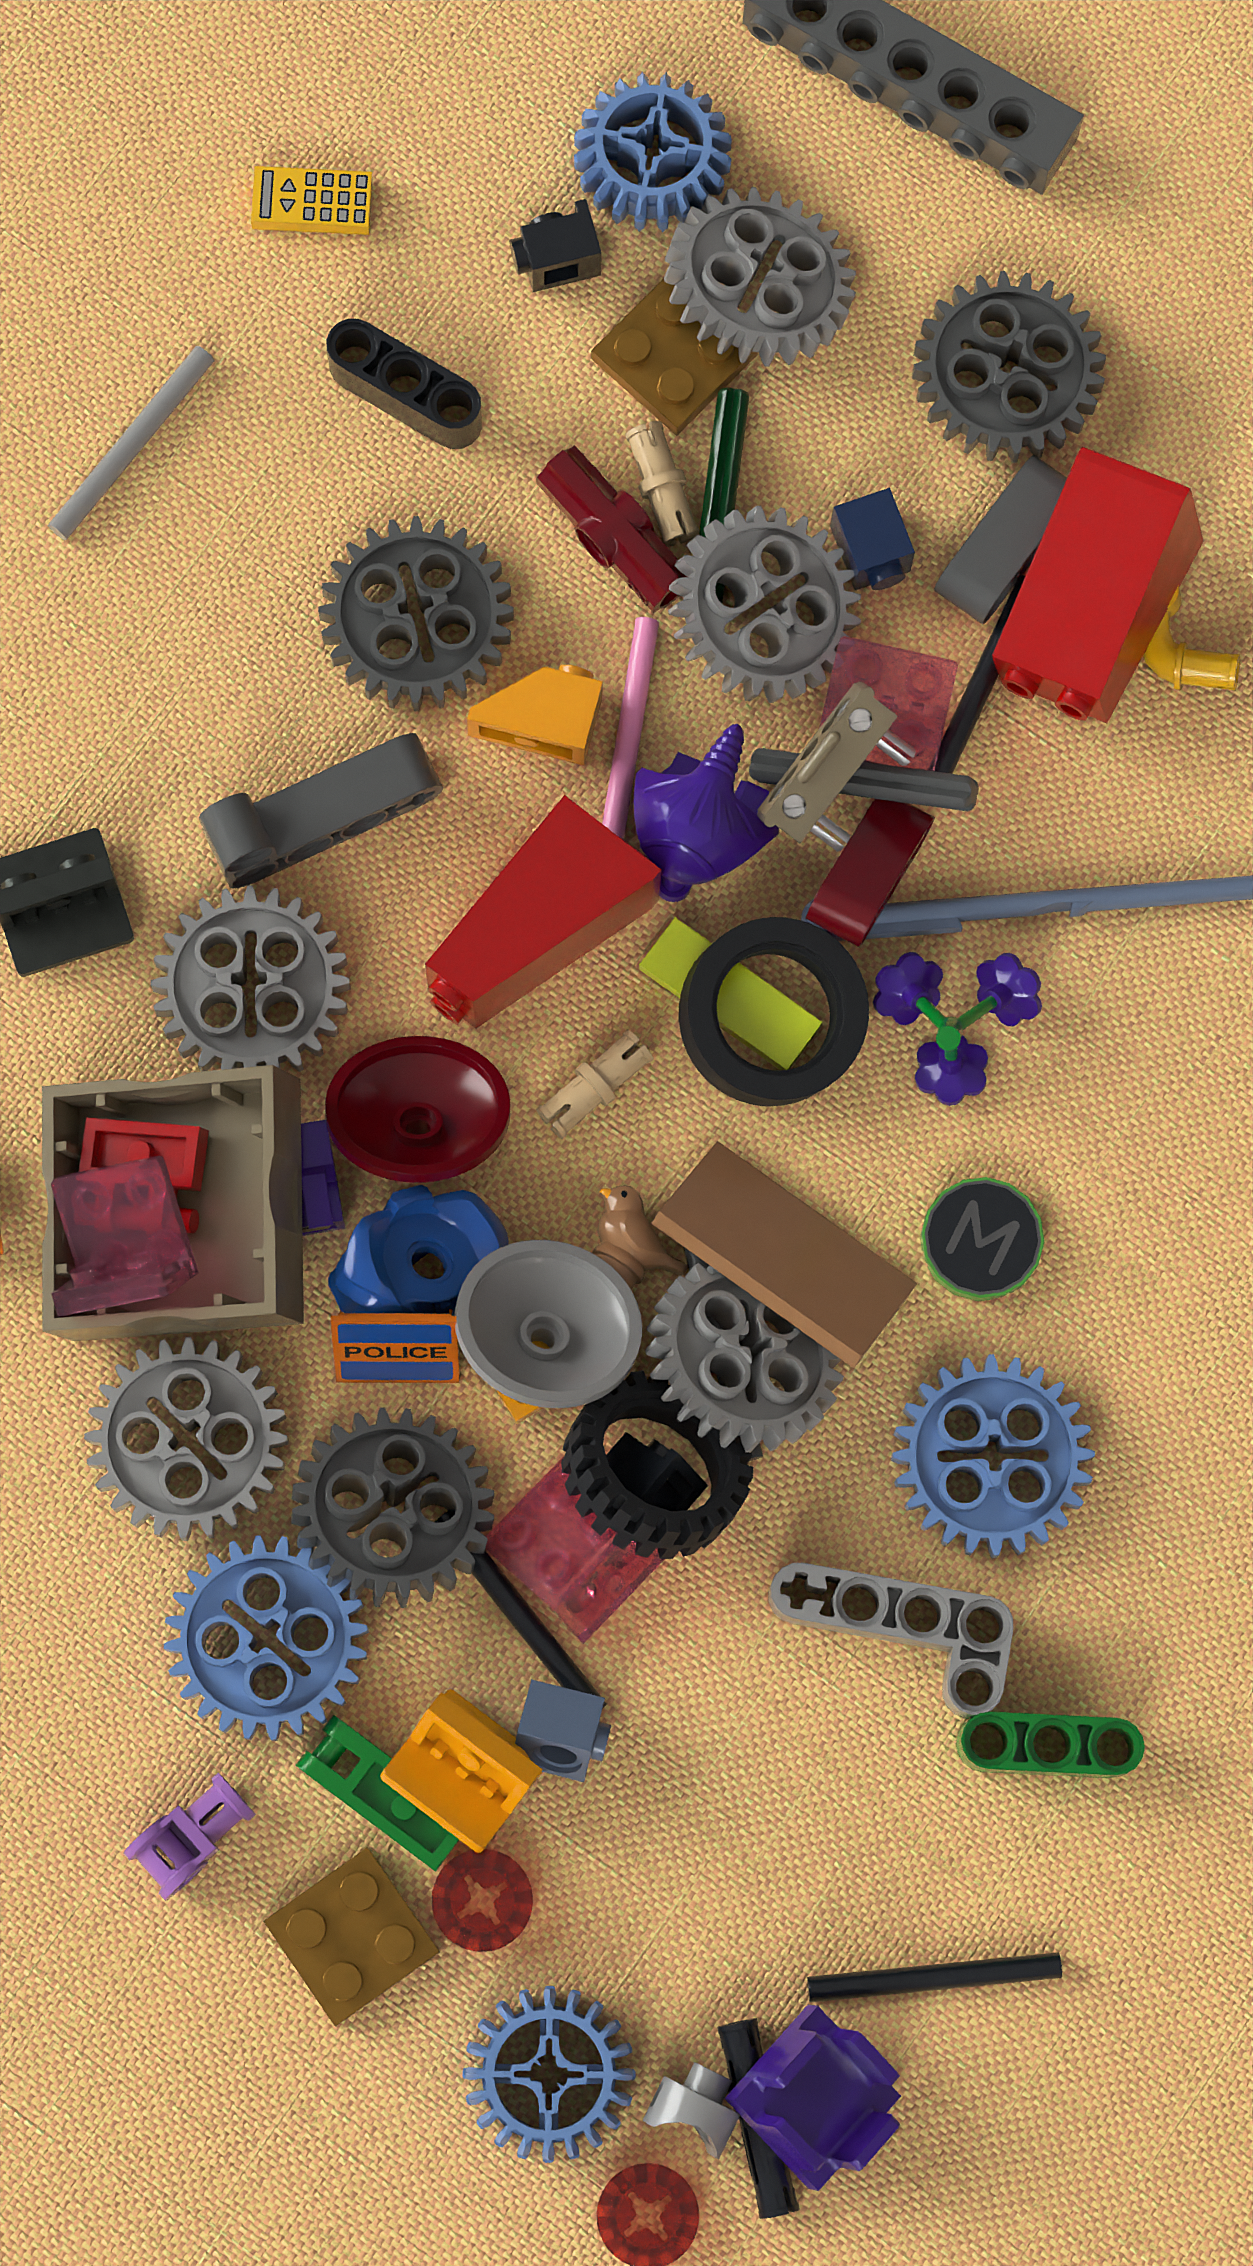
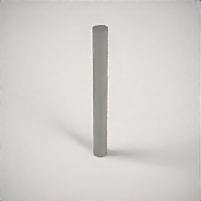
[48,346,214,540]

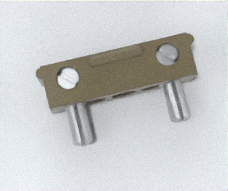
[757,681,916,852]

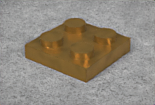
[591,278,758,436]
[263,1847,440,2027]

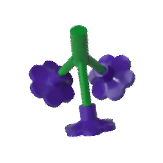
[873,952,1042,1106]

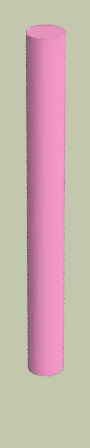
[602,617,659,840]

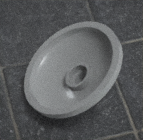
[455,1240,642,1408]

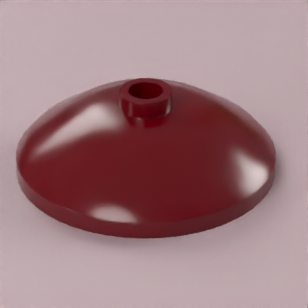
[325,1036,510,1183]

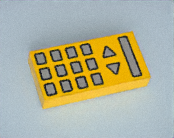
[251,166,373,235]

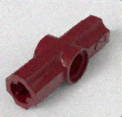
[536,445,687,613]

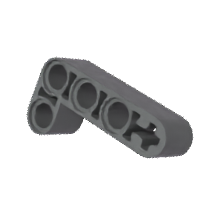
[199,733,443,889]

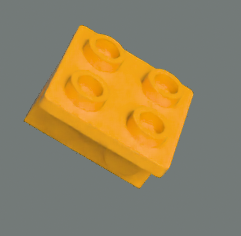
[380,1689,543,1853]

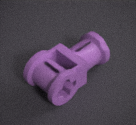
[123,1772,256,1901]

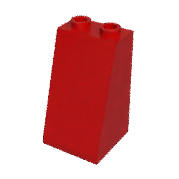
[992,447,1204,724]
[425,795,661,1029]

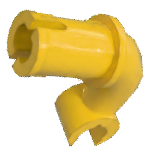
[1143,585,1241,691]

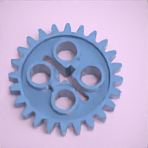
[891,1354,1095,1558]
[163,1535,369,1741]

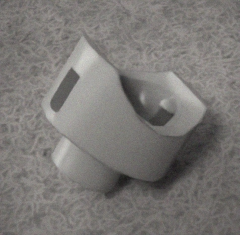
[642,2062,740,2159]

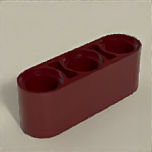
[806,799,935,948]

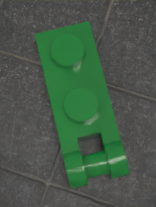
[295,1715,459,1872]

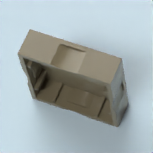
[42,1065,304,1341]

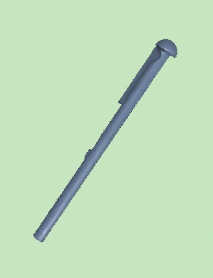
[801,875,1253,941]

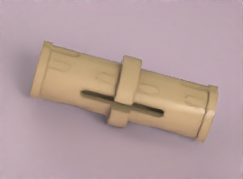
[625,421,700,547]
[536,1030,653,1139]

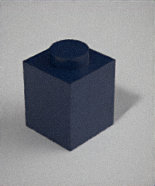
[830,488,915,590]

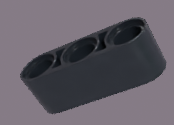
[326,319,482,449]

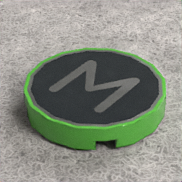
[920,1177,1044,1301]

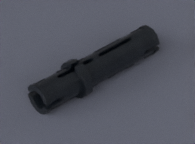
[717,2018,800,2219]

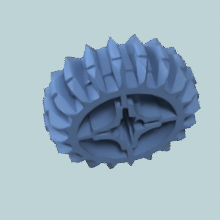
[574,71,732,232]
[462,1986,636,2163]

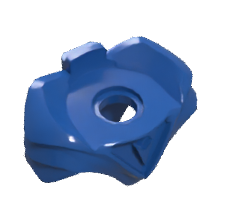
[328,1185,509,1316]

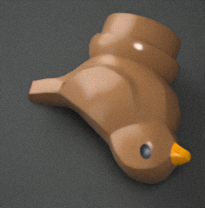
[592,1185,688,1290]

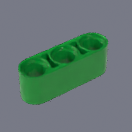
[956,1712,1145,1778]

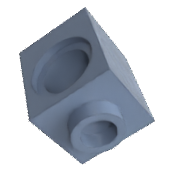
[515,1679,611,1782]

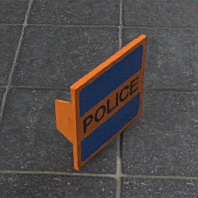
[331,1309,460,1383]

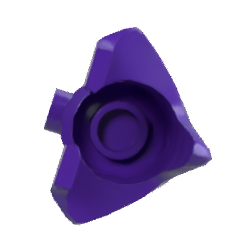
[634,724,779,902]

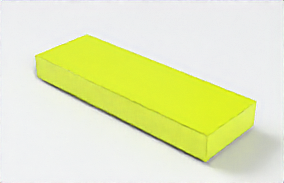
[639,917,823,1070]

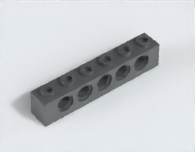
[742,0,1084,195]

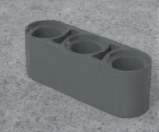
[934,455,1067,625]

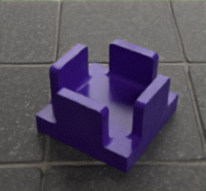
[724,2004,901,2191]

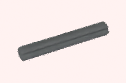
[749,748,979,811]

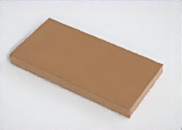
[651,1141,917,1368]

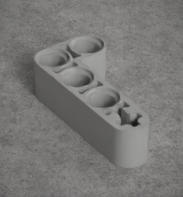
[768,1563,1013,1719]

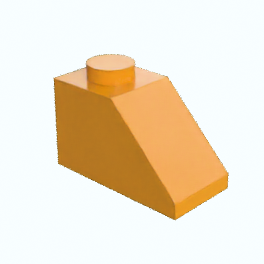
[467,665,603,766]

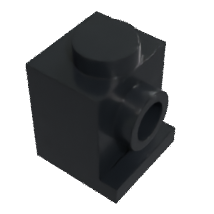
[509,199,601,292]
[606,1432,708,1511]

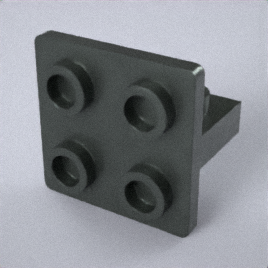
[0,828,134,977]

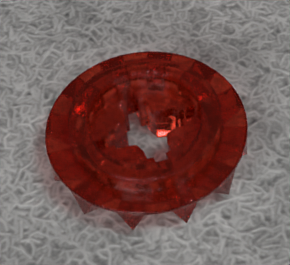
[432,1849,533,1952]
[597,2163,699,2266]

